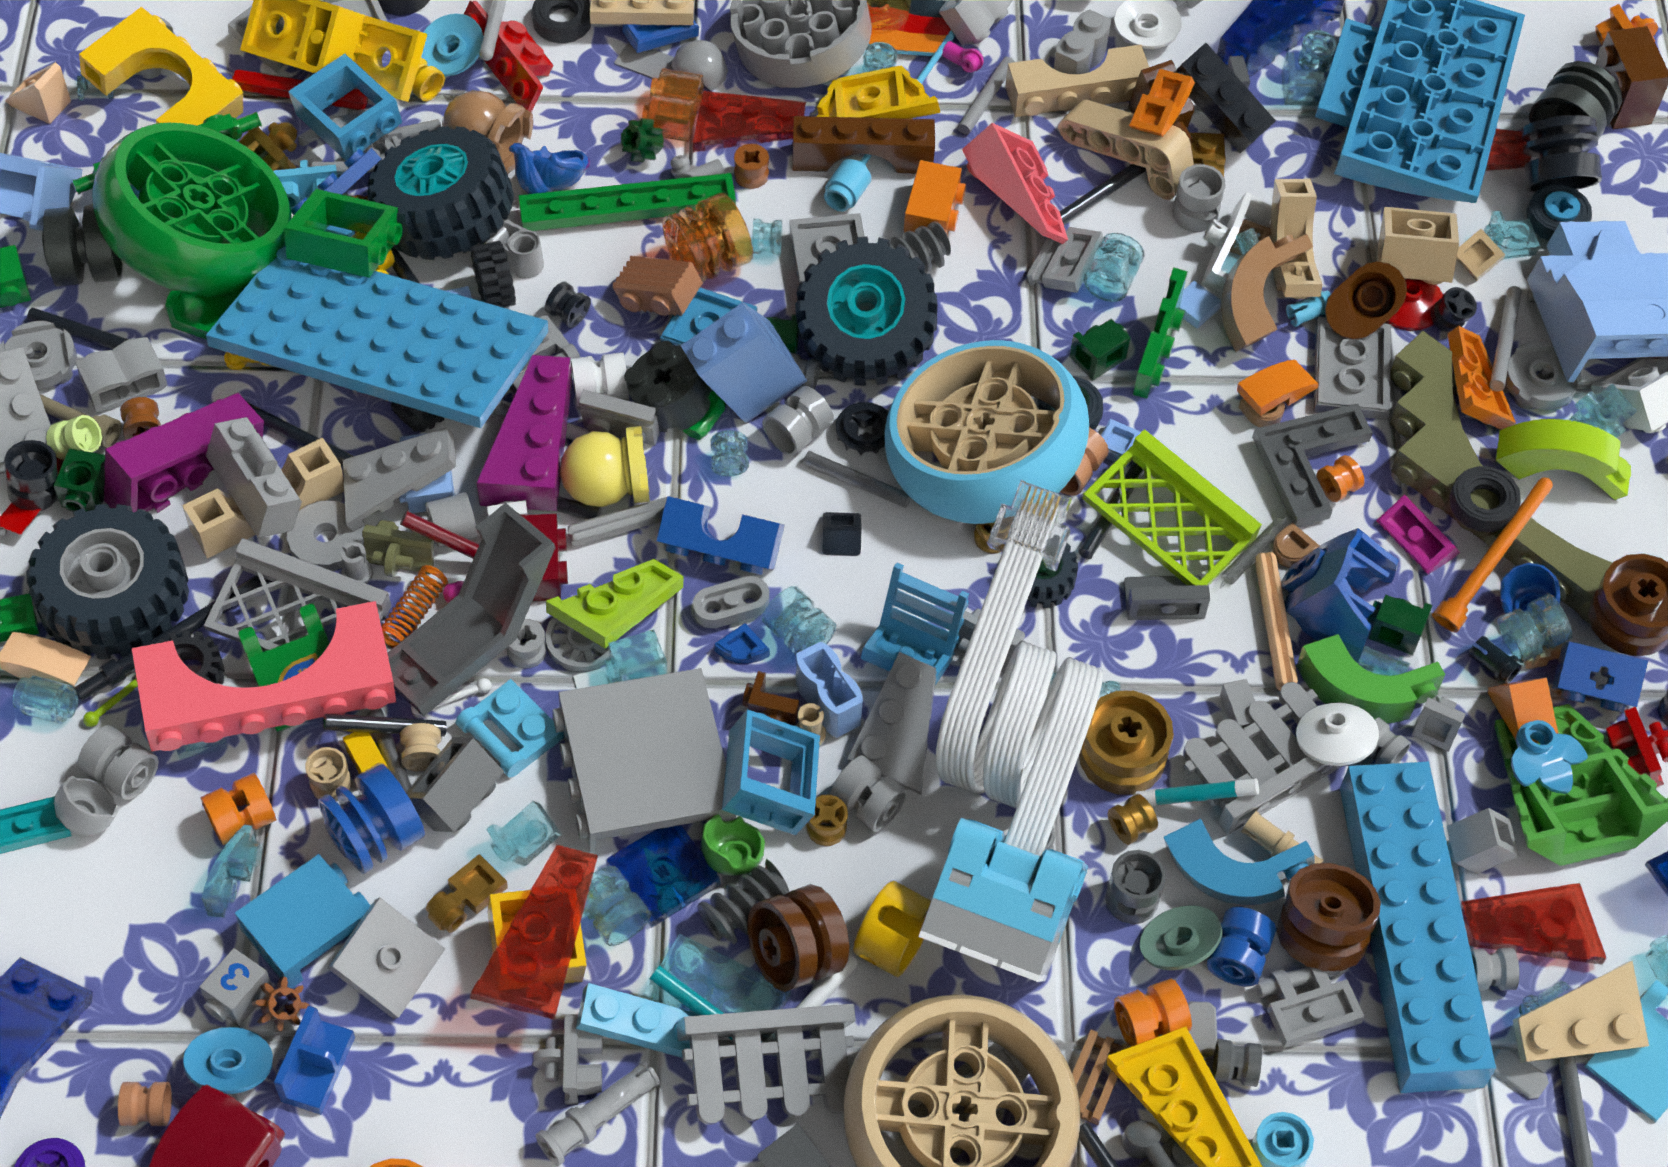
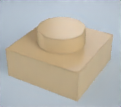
[1457,229,1505,281]

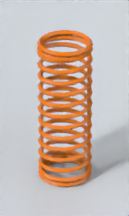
[381,565,448,648]

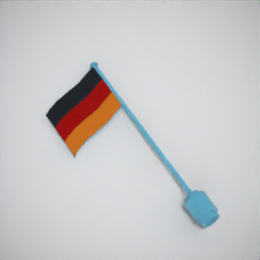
[824,0,955,212]

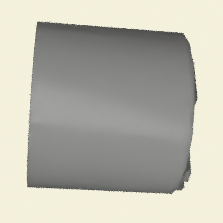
[425,492,478,547]

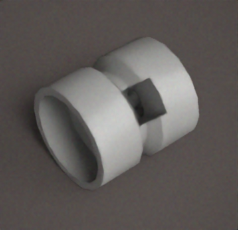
[1173,164,1226,232]
[763,386,834,456]
[78,725,159,800]
[830,755,908,832]

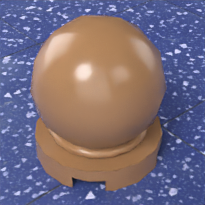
[442,90,533,174]

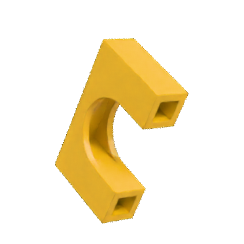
[79,6,243,125]

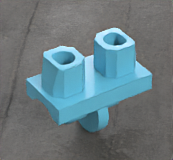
[274,160,338,209]

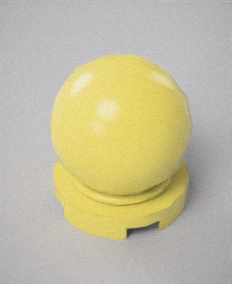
[560,426,650,507]

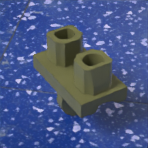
[362,520,434,577]

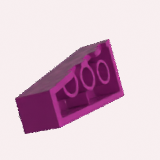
[477,355,572,511]
[104,393,264,513]

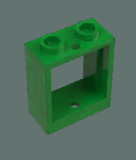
[284,189,402,278]

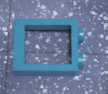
[288,54,402,161]
[722,709,820,836]

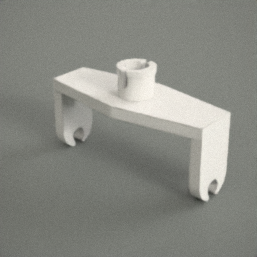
[1200,192,1272,296]

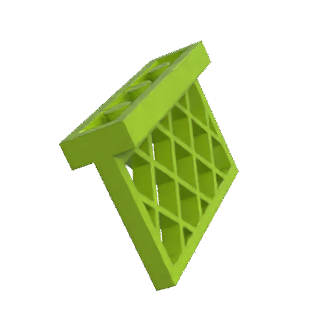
[1082,429,1262,586]

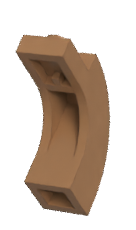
[1221,234,1313,352]

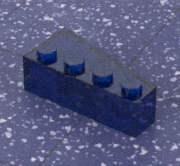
[1217,0,1344,78]

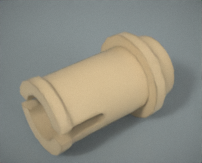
[796,703,826,746]

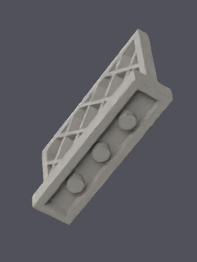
[204,538,392,652]

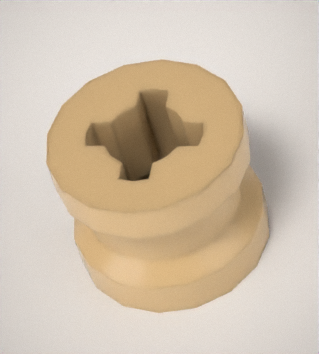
[400,723,441,771]

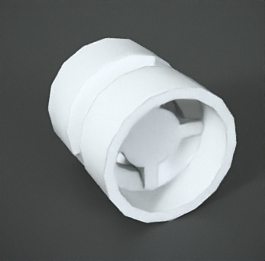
[571,352,629,407]

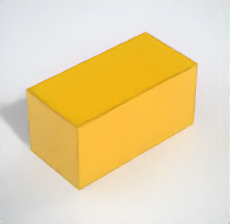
[343,732,388,774]

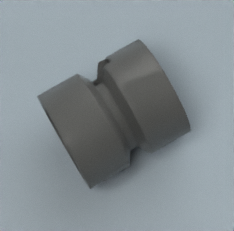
[1105,850,1166,924]

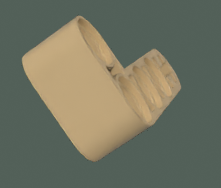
[1058,100,1194,200]

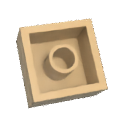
[1378,207,1459,285]

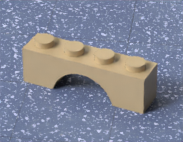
[1005,44,1149,117]
[182,438,344,559]

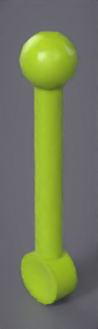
[83,674,138,727]

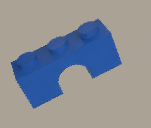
[656,496,785,575]

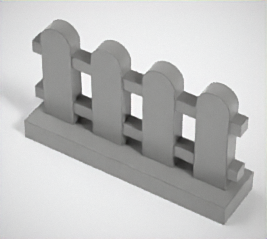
[1183,682,1343,835]
[676,1004,856,1125]

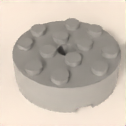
[730,0,872,88]

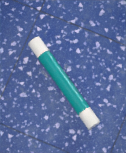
[1135,778,1259,806]

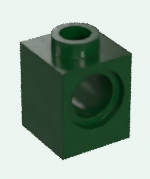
[54,448,105,512]

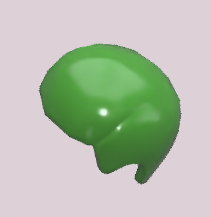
[701,814,765,876]

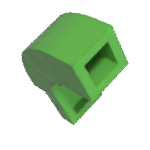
[1296,634,1445,723]

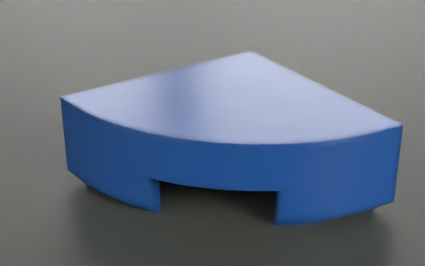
[714,623,770,664]

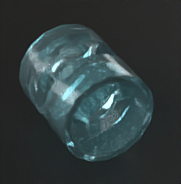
[1083,233,1145,302]
[762,586,836,655]
[1497,593,1573,663]
[576,866,651,946]

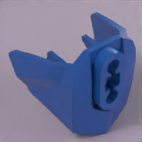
[1281,528,1399,663]

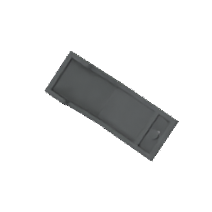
[387,502,555,717]

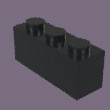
[1177,43,1276,153]

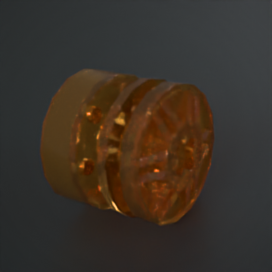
[662,193,753,283]

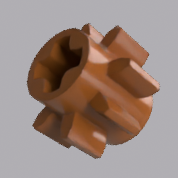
[252,977,309,1032]

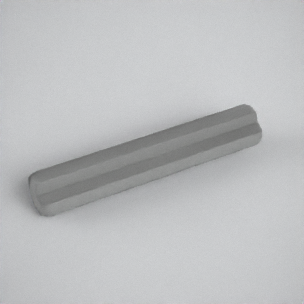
[568,496,675,546]

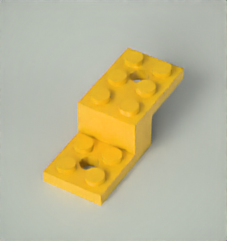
[240,0,428,102]

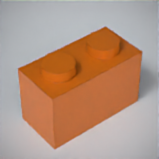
[904,160,966,236]

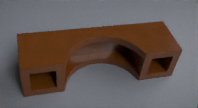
[793,116,935,174]

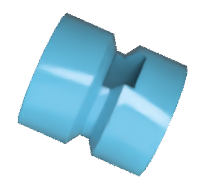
[1251,1112,1314,1167]

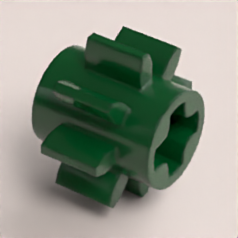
[621,118,664,162]

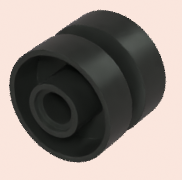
[42,205,123,286]

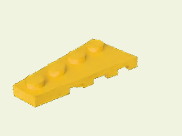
[1107,1027,1262,1167]

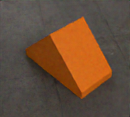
[1488,678,1558,744]

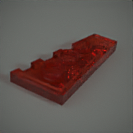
[470,845,598,1020]

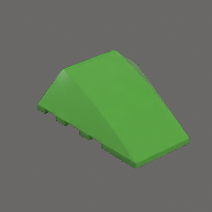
[1494,704,1668,866]

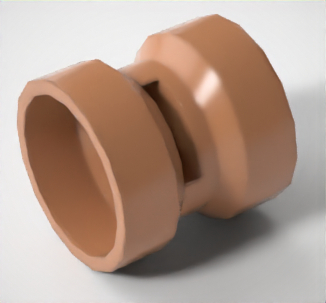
[118,1082,172,1126]

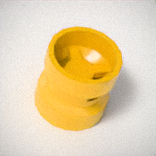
[412,57,445,101]

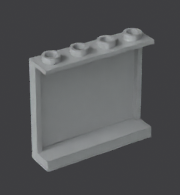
[552,668,736,853]

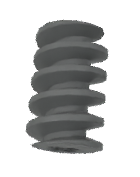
[890,221,951,273]
[697,859,789,945]

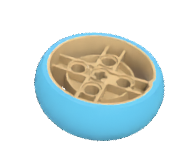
[885,340,1089,524]

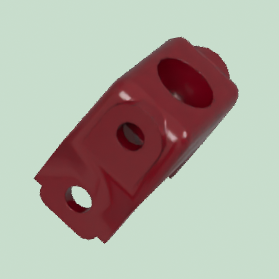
[149,1084,286,1167]

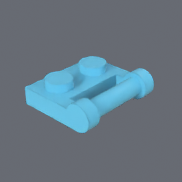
[455,679,564,778]

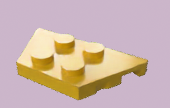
[816,65,940,119]

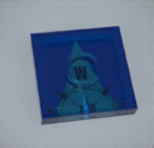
[606,825,721,928]

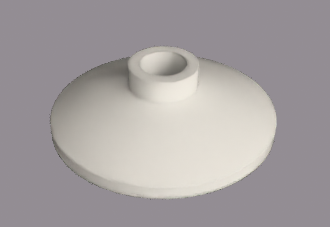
[1114,0,1182,49]
[1296,703,1379,766]

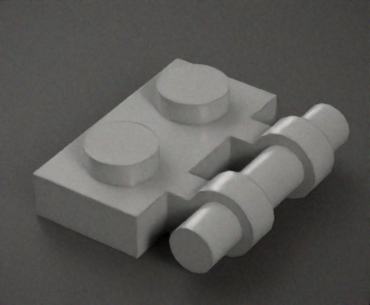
[1256,965,1365,1048]

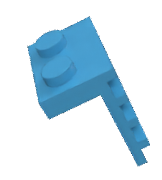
[861,562,969,685]

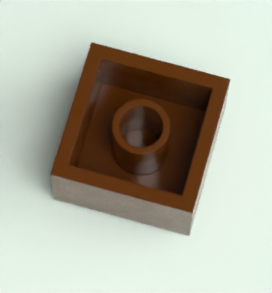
[1595,26,1668,129]

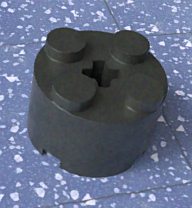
[624,341,712,432]

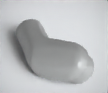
[670,155,724,179]

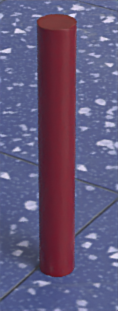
[400,511,479,559]

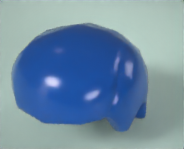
[1500,563,1560,626]

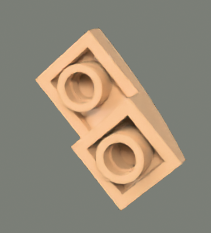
[0,632,91,693]

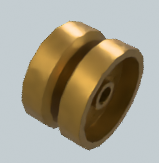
[1079,690,1174,795]

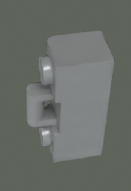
[206,417,302,538]

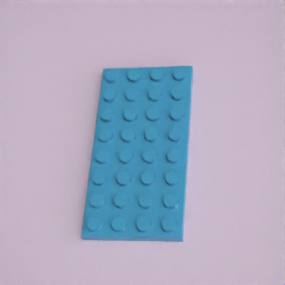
[206,246,549,428]

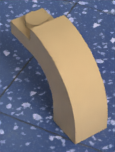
[1271,179,1322,299]

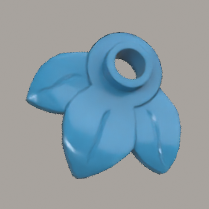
[1511,720,1588,794]

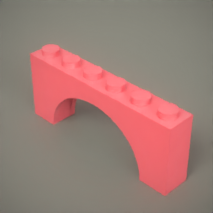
[132,601,396,752]

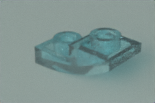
[201,825,262,918]

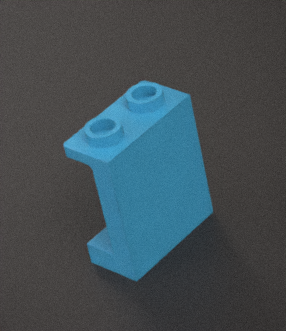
[235,854,370,988]

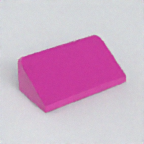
[1376,494,1460,575]

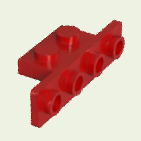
[464,1,554,112]

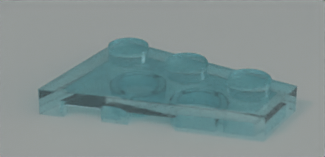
[641,933,791,1014]

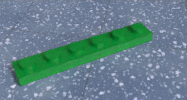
[518,173,736,231]

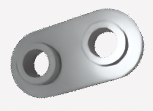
[693,576,769,628]

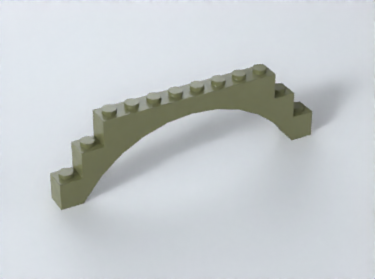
[1390,331,1612,624]

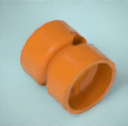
[200,773,277,846]
[1114,978,1192,1047]

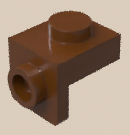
[742,671,799,731]

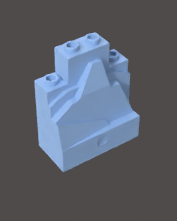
[1527,221,1668,382]

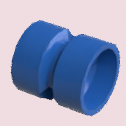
[1206,907,1277,987]

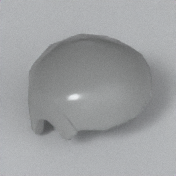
[672,40,728,90]
[54,776,119,835]

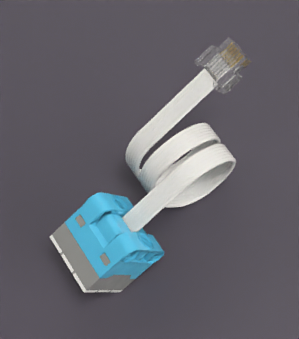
[918,480,1103,982]

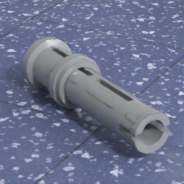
[535,1061,660,1166]

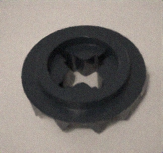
[836,402,889,456]

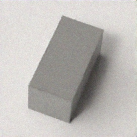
[1220,679,1255,729]

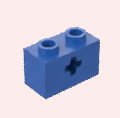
[1552,641,1648,713]

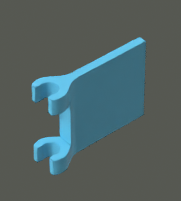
[1585,980,1668,1123]

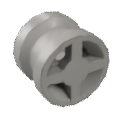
[507,619,546,668]

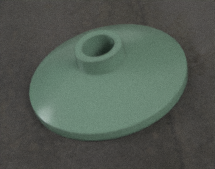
[1140,905,1222,970]

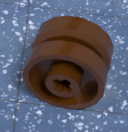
[1588,554,1668,656]
[1276,863,1381,971]
[747,884,850,992]

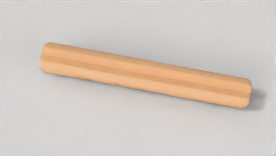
[1255,552,1298,691]

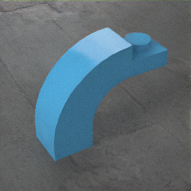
[1164,818,1315,905]

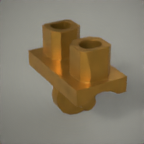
[239,122,297,171]

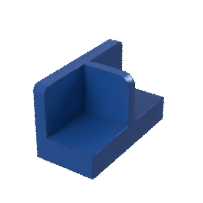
[274,1006,355,1115]

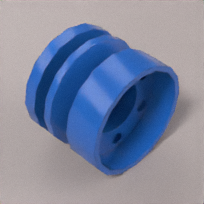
[318,763,425,874]

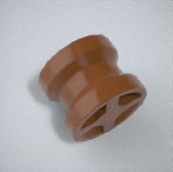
[734,143,769,189]
[120,397,161,440]

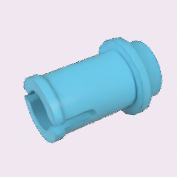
[1286,290,1331,327]

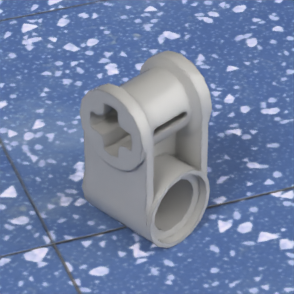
[475,219,544,278]

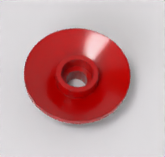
[1386,278,1443,331]

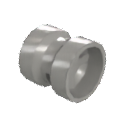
[1370,717,1411,764]
[1470,948,1519,991]

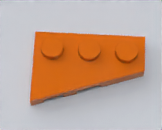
[1447,326,1516,430]

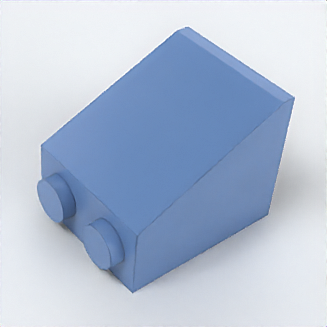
[681,302,807,423]

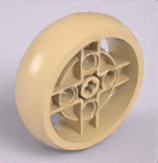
[844,994,1080,1167]

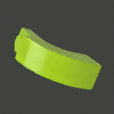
[1496,419,1631,500]

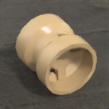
[305,747,351,801]

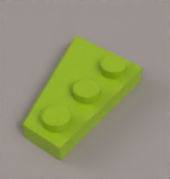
[546,559,684,649]

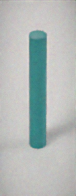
[649,965,762,1043]

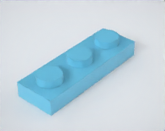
[576,983,698,1058]

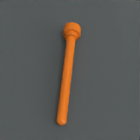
[1432,477,1553,633]

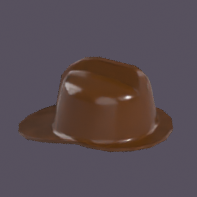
[1325,261,1407,339]

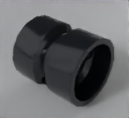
[4,440,58,511]

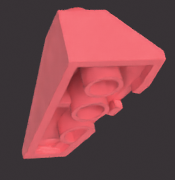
[962,123,1068,244]

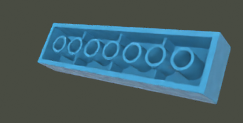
[1340,761,1496,1093]

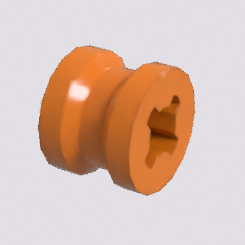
[1316,455,1365,502]

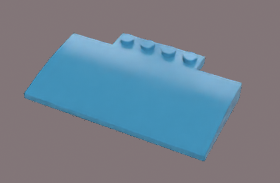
[1315,0,1525,203]

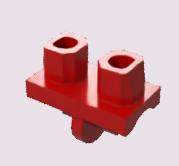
[1606,707,1668,787]

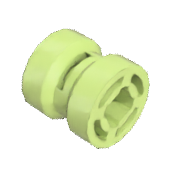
[46,415,102,460]

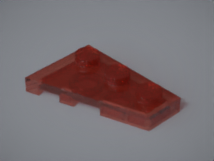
[693,91,806,152]
[1460,883,1607,965]

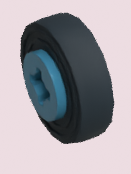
[1526,184,1592,241]

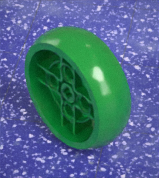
[92,122,292,297]

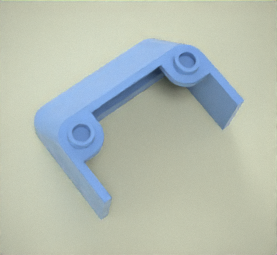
[0,153,83,231]

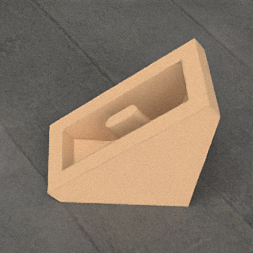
[5,62,71,124]

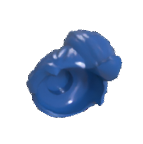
[509,143,590,194]

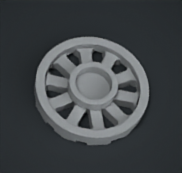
[545,617,620,672]

